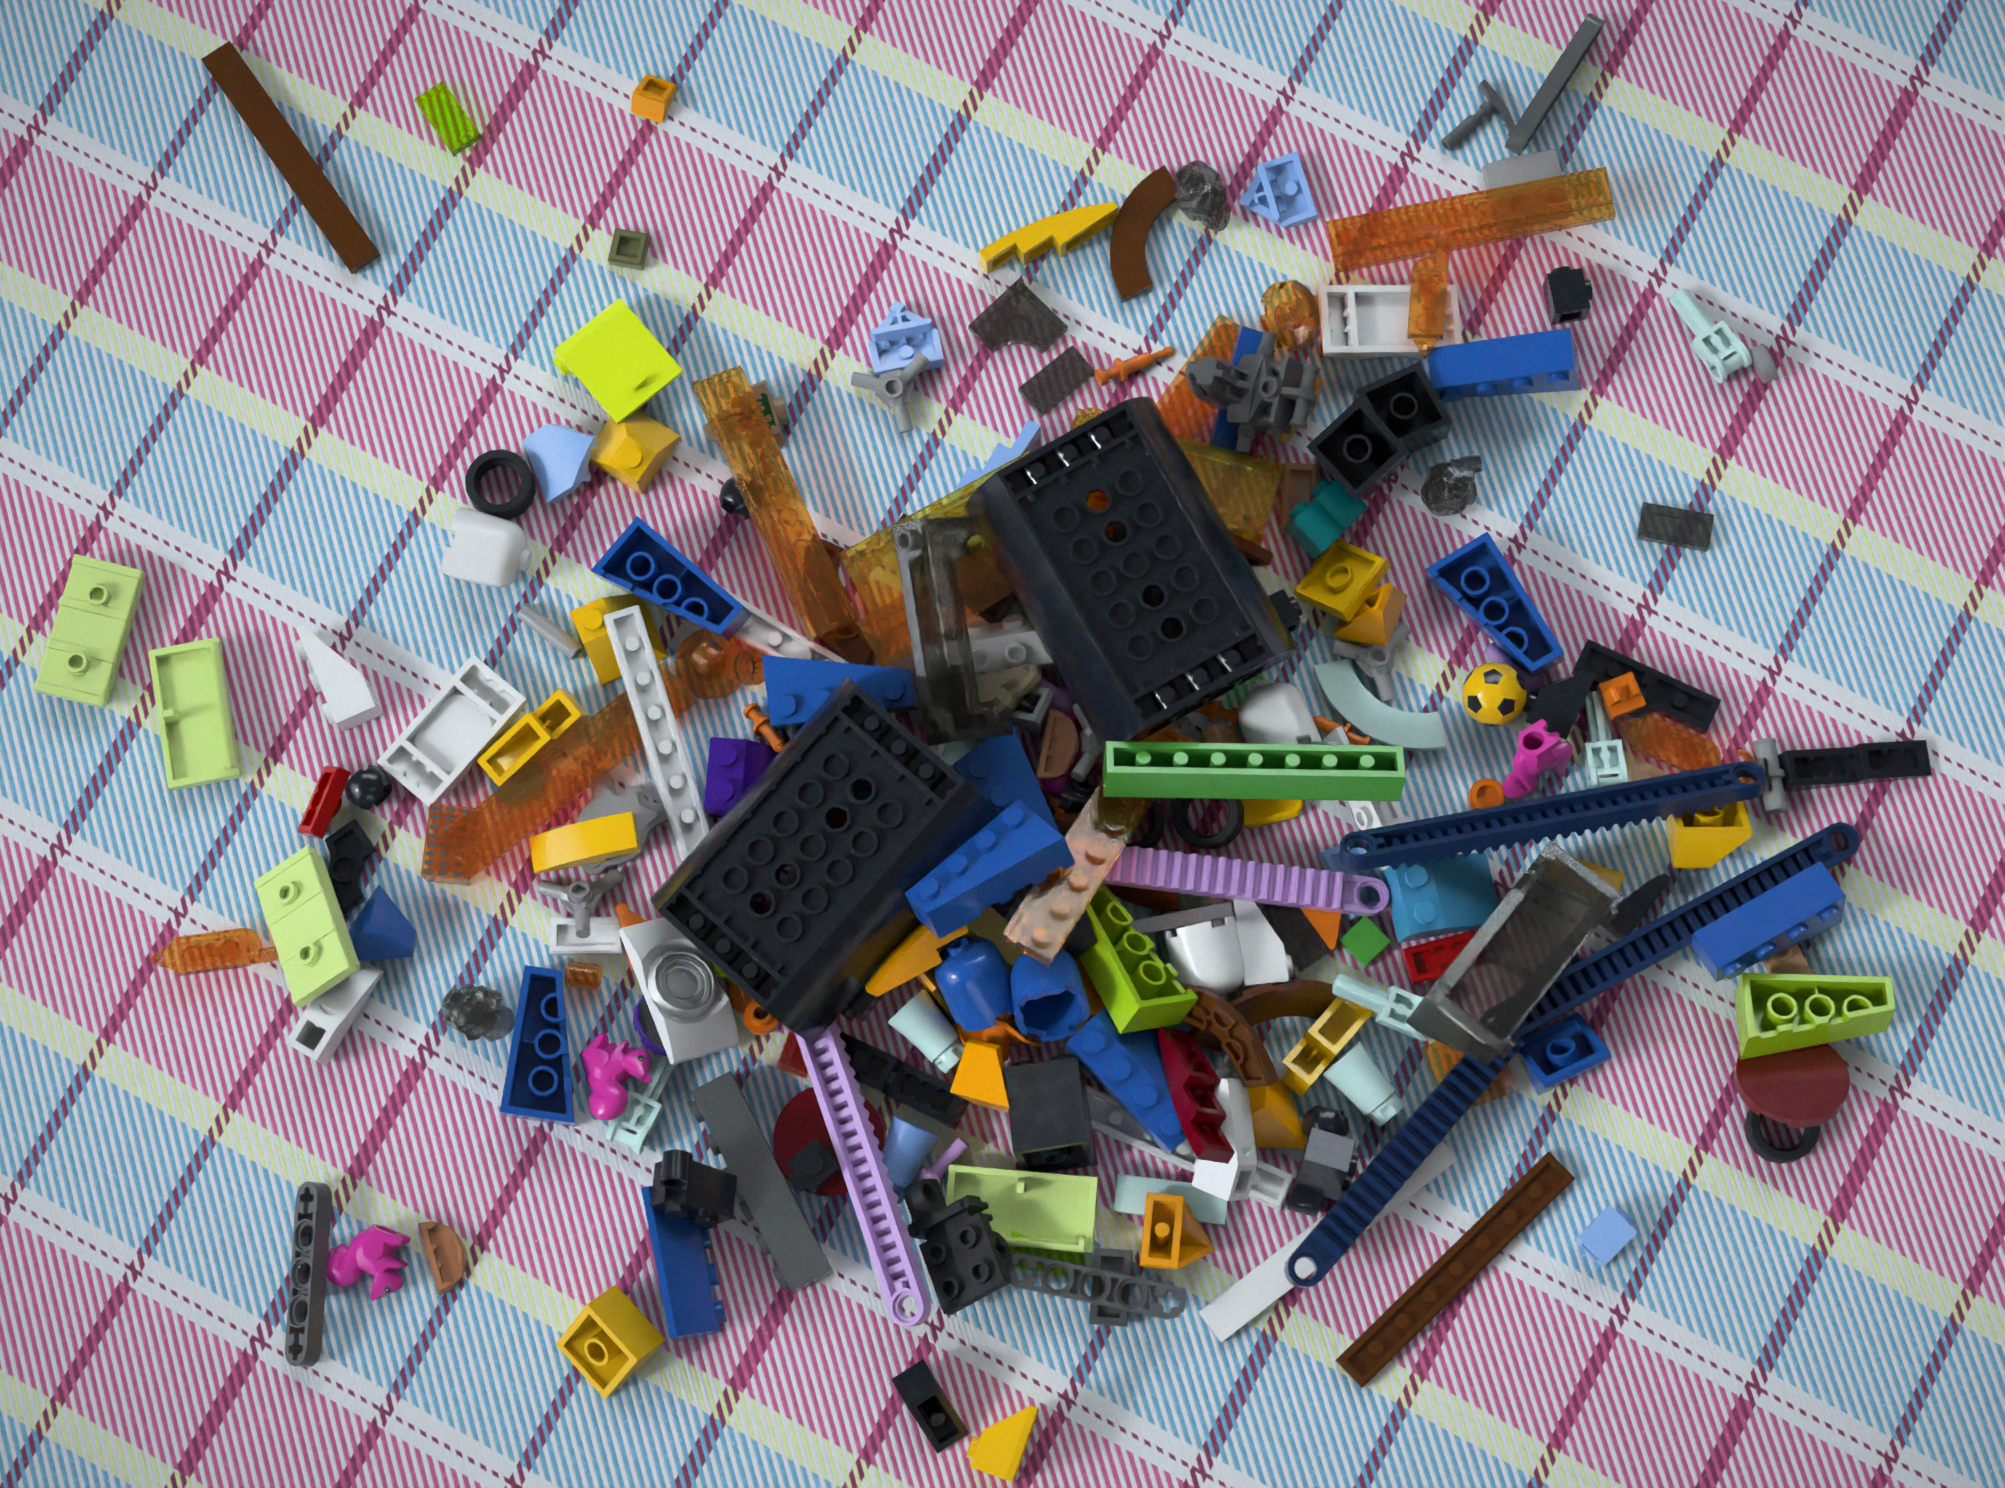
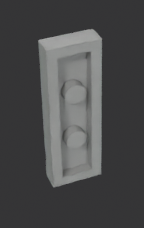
[1131,900,1233,952]

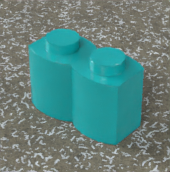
[1284,478,1368,559]

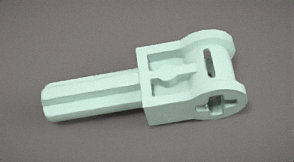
[1669,288,1752,383]
[1582,691,1629,789]
[1332,974,1439,1041]
[606,1054,676,1155]

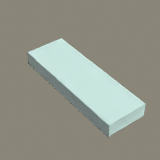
[1113,1174,1227,1226]

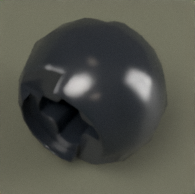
[719,475,764,520]
[346,765,393,810]
[1302,1106,1349,1140]

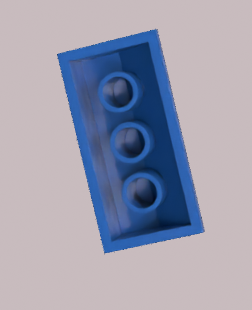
[1065,1007,1187,1156]
[641,1186,727,1342]

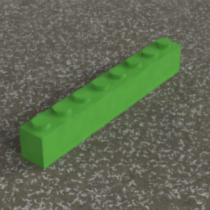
[1103,741,1406,801]

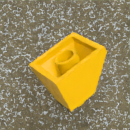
[589,410,681,495]
[569,594,668,686]
[1667,801,1752,870]
[966,1406,1039,1483]

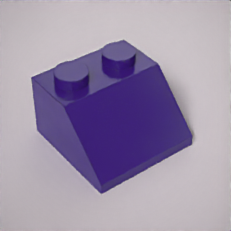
[704,737,779,818]

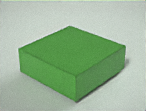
[1339,916,1391,968]

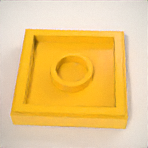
[1293,538,1391,622]

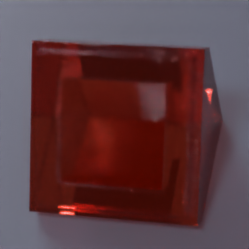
[775,1032,808,1078]

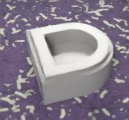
[1749,343,1778,384]

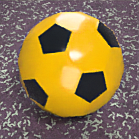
[1462,662,1527,727]

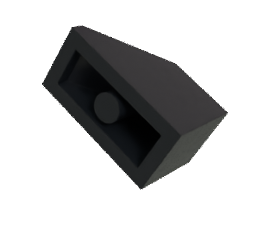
[1522,668,1597,740]
[891,1359,969,1454]

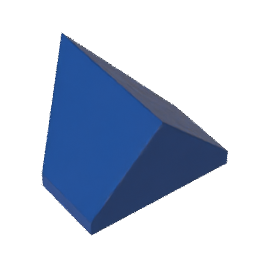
[348,885,418,961]

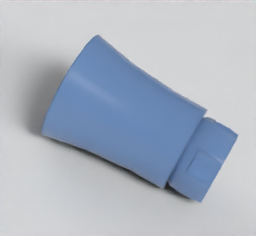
[882,1115,940,1204]

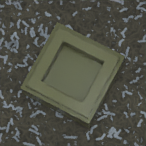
[608,228,651,271]

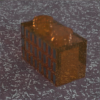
[421,804,484,886]

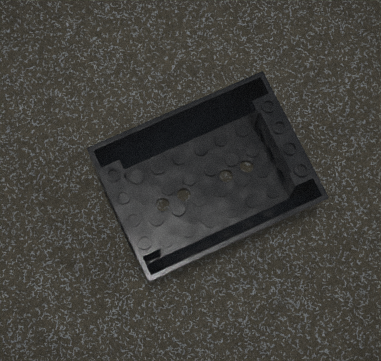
[965,397,1300,750]
[650,676,1001,1044]

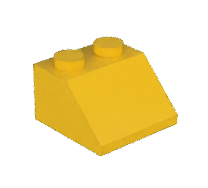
[556,1284,665,1399]

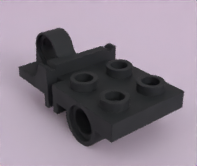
[904,1179,1012,1315]

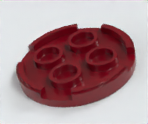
[1734,1043,1850,1128]
[773,1087,885,1197]

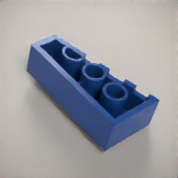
[1427,328,1582,402]
[590,516,752,641]
[1425,532,1564,677]
[762,655,920,730]
[952,721,1060,885]
[905,799,1076,939]
[1692,861,1846,982]
[500,965,575,1127]

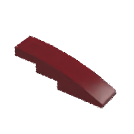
[1157,1027,1235,1164]

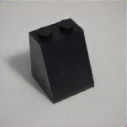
[1306,397,1409,500]
[1004,1054,1098,1172]

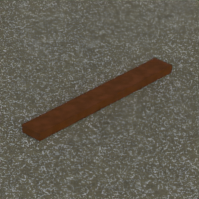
[201,41,381,274]
[1335,1151,1575,1388]

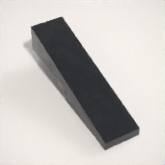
[1778,740,1932,792]
[840,1032,970,1130]

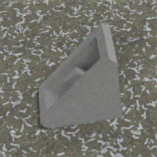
[1003,686,1055,736]

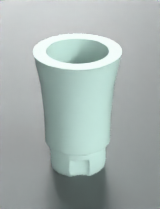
[888,988,965,1074]
[1321,1041,1405,1127]

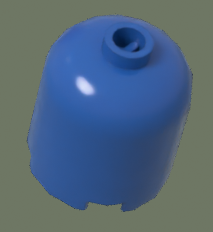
[934,936,1014,1031]
[1010,945,1089,1042]

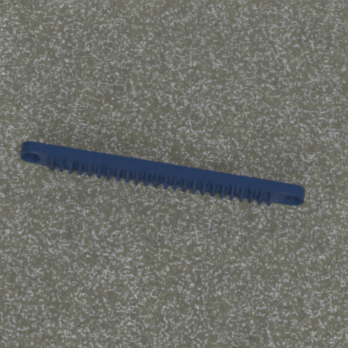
[1339,761,1766,871]
[1477,822,1860,1048]
[1284,948,1583,1289]

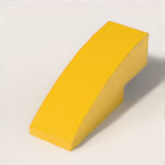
[476,688,591,788]
[529,811,641,874]
[1280,997,1374,1098]

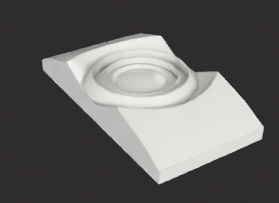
[1317,285,1462,361]
[376,654,528,809]
[619,917,739,1065]

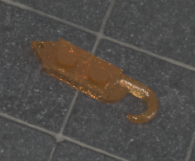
[1407,224,1450,359]
[1617,714,1755,783]
[150,928,279,977]

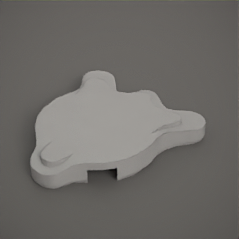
[576,769,668,876]

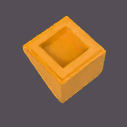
[631,74,678,123]

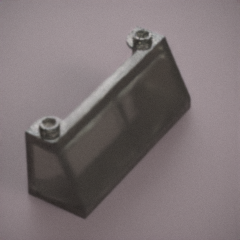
[892,516,1013,747]
[1406,840,1622,1065]

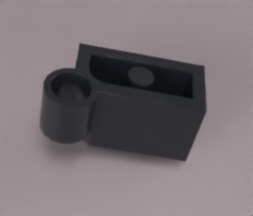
[1287,1127,1359,1217]
[650,1149,737,1229]

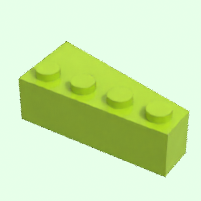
[1077,884,1199,1034]
[1734,973,1896,1060]

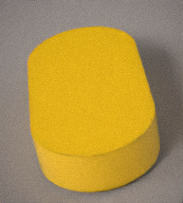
[1241,799,1304,829]

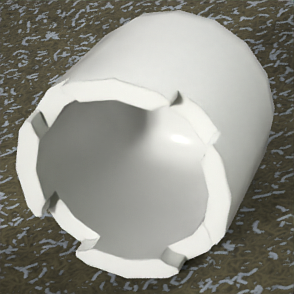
[442,507,532,588]
[1237,679,1323,745]
[1163,916,1245,1001]

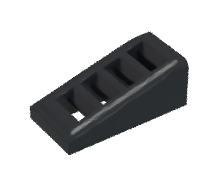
[1597,873,1670,939]

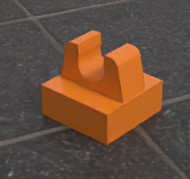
[1596,672,1647,720]

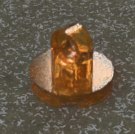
[1260,280,1320,352]
[675,629,747,700]

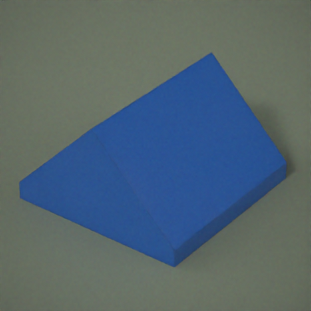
[1517,1012,1612,1095]

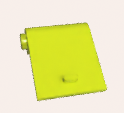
[552,298,684,425]

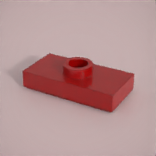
[298,766,351,839]
[1402,930,1484,986]

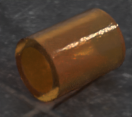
[565,961,603,990]

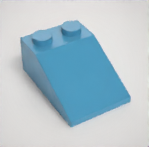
[1381,853,1503,943]

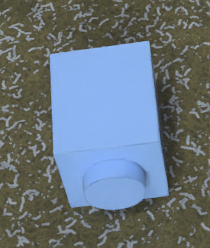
[1574,1205,1638,1267]

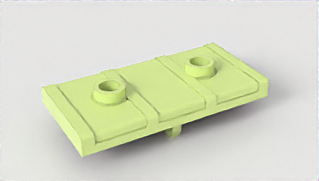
[33,554,146,709]
[148,637,242,791]
[253,846,361,1008]
[946,1164,1099,1253]

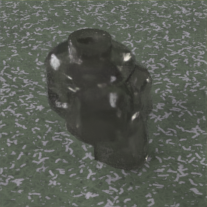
[1173,160,1232,231]
[1421,455,1483,517]
[441,984,515,1042]

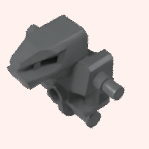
[1185,331,1320,455]

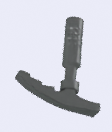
[1441,79,1515,151]

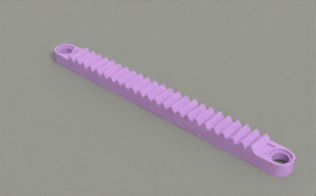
[1046,837,1390,916]
[763,906,931,1326]

